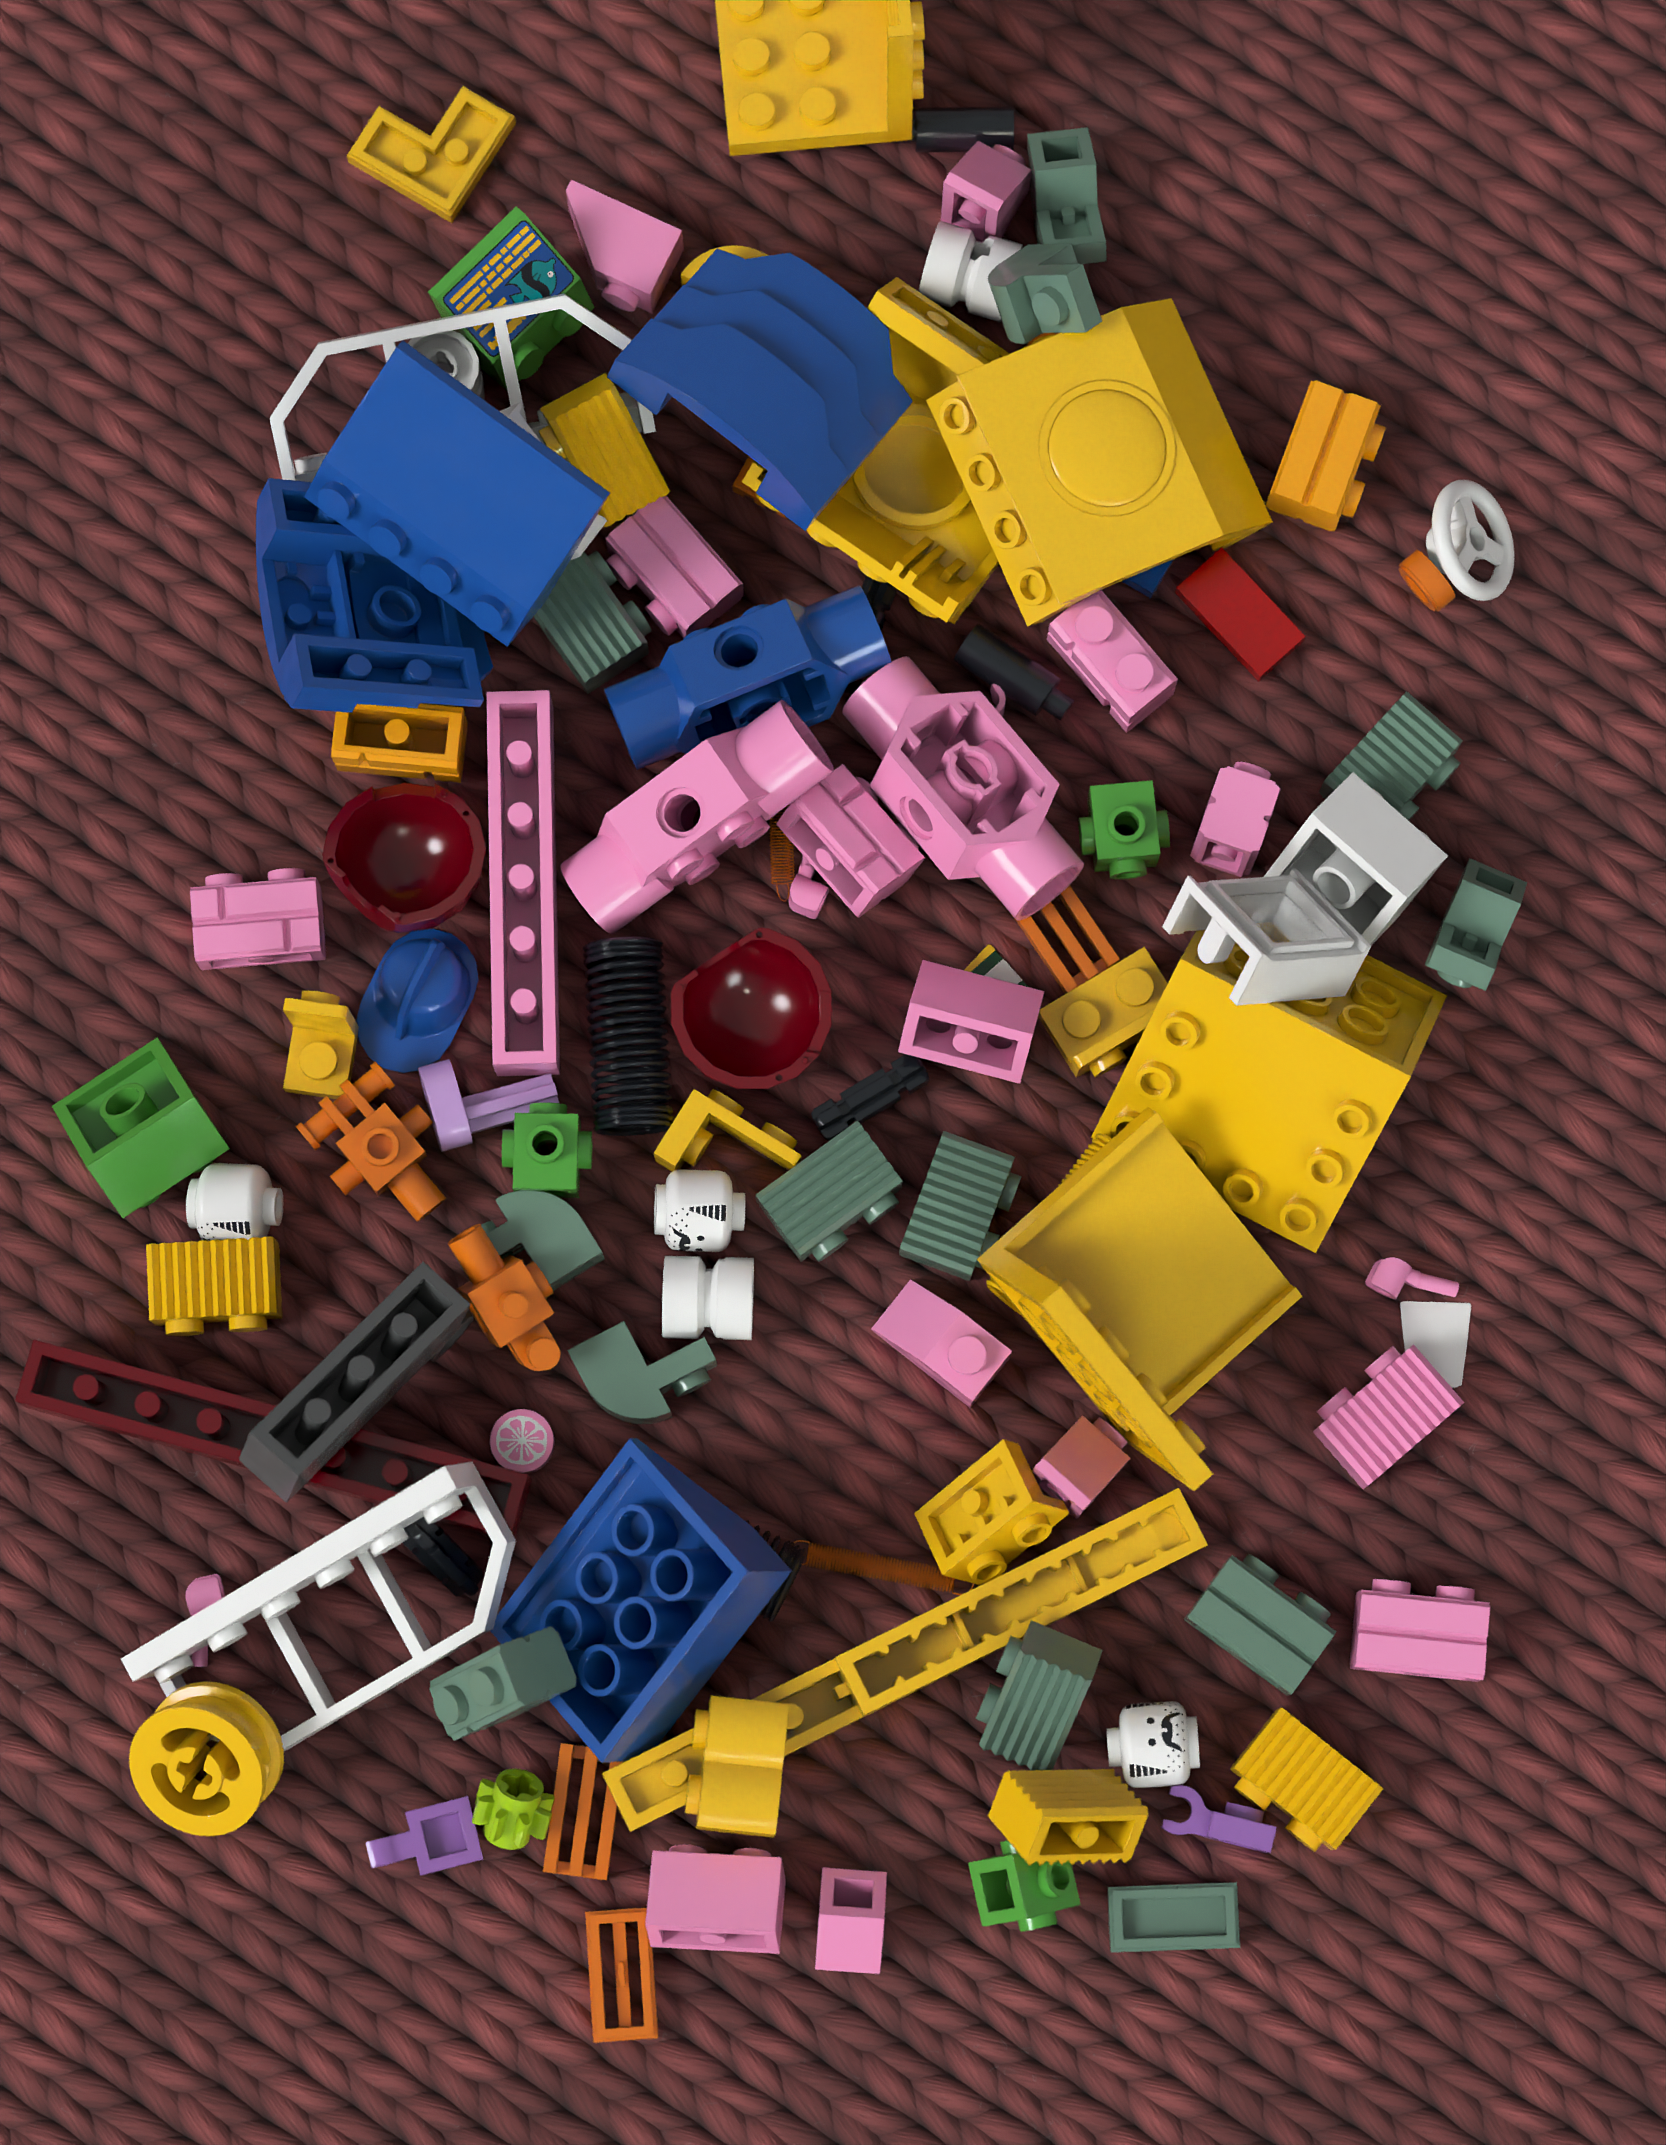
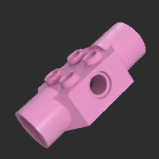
[842,656,1084,921]
[560,700,834,934]

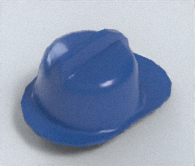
[356,929,479,1073]

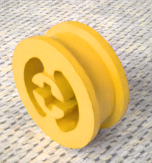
[129,1682,284,1836]

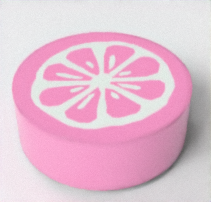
[490,1409,555,1474]

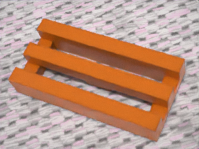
[1011,885,1120,994]
[543,1743,624,1880]
[585,1907,659,2043]

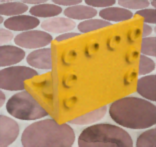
[715,0,925,156]
[1091,925,1447,1253]
[977,1107,1302,1491]

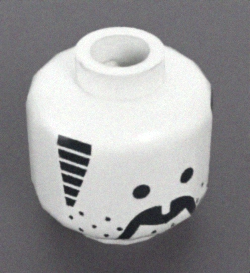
[186,1163,283,1241]
[654,1169,745,1252]
[1107,1702,1200,1788]

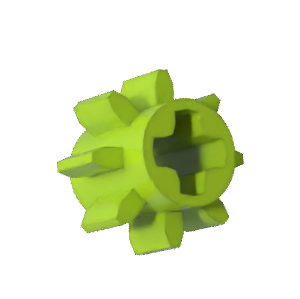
[472,1769,555,1850]

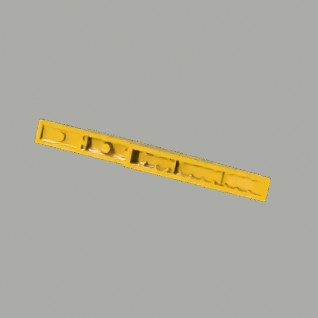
[602,1488,1208,1832]

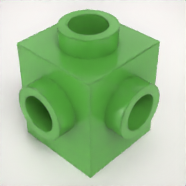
[1078,780,1170,879]
[502,1103,593,1198]
[968,1840,1081,1932]

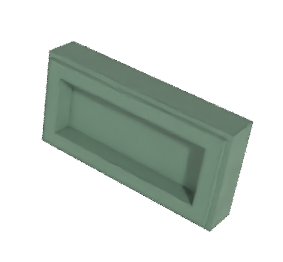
[1107,1882,1240,1952]

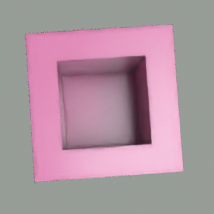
[815,1867,887,1974]

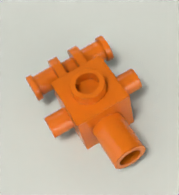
[295,1062,447,1222]
[448,1224,560,1371]

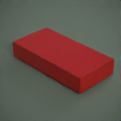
[1175,547,1306,682]

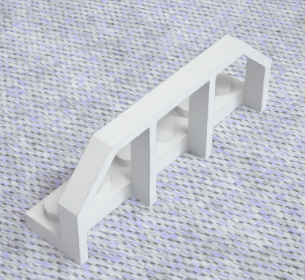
[269,294,656,482]
[121,1462,516,1752]

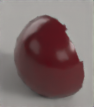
[322,783,486,933]
[671,928,832,1089]

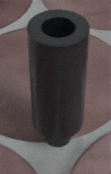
[893,107,1014,153]
[954,623,1074,721]

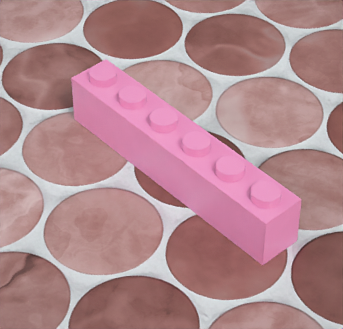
[486,690,560,1076]

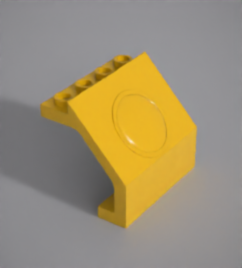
[742,277,1009,624]
[926,298,1273,626]

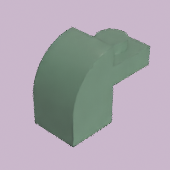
[1027,127,1107,264]
[988,243,1102,344]
[1425,858,1527,991]
[454,1190,605,1291]
[567,1321,717,1424]

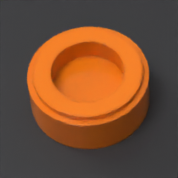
[1399,550,1456,612]

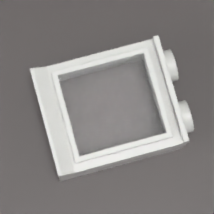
[1162,869,1371,1006]

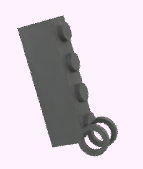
[239,1262,474,1503]

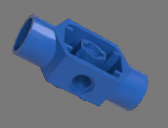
[604,585,891,770]

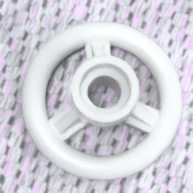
[1426,480,1514,601]

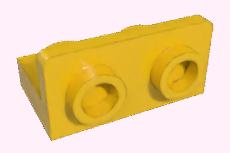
[1038,946,1168,1078]
[914,1439,1069,1585]

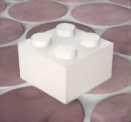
[1264,772,1448,946]

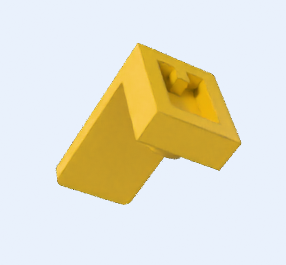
[283,991,359,1099]
[654,1089,802,1172]

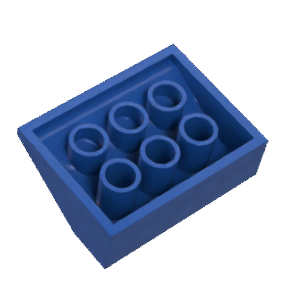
[304,341,610,647]
[490,1438,792,1763]

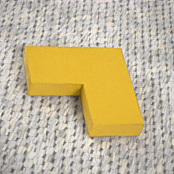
[347,86,516,223]

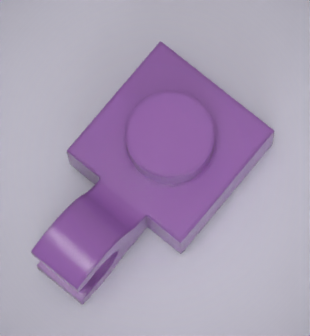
[1160,1785,1277,1853]
[365,1796,484,1876]

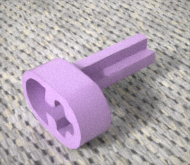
[418,1059,559,1152]

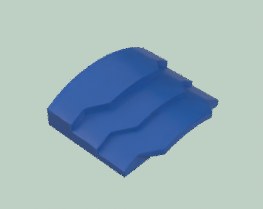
[607,249,913,531]
[256,478,494,713]

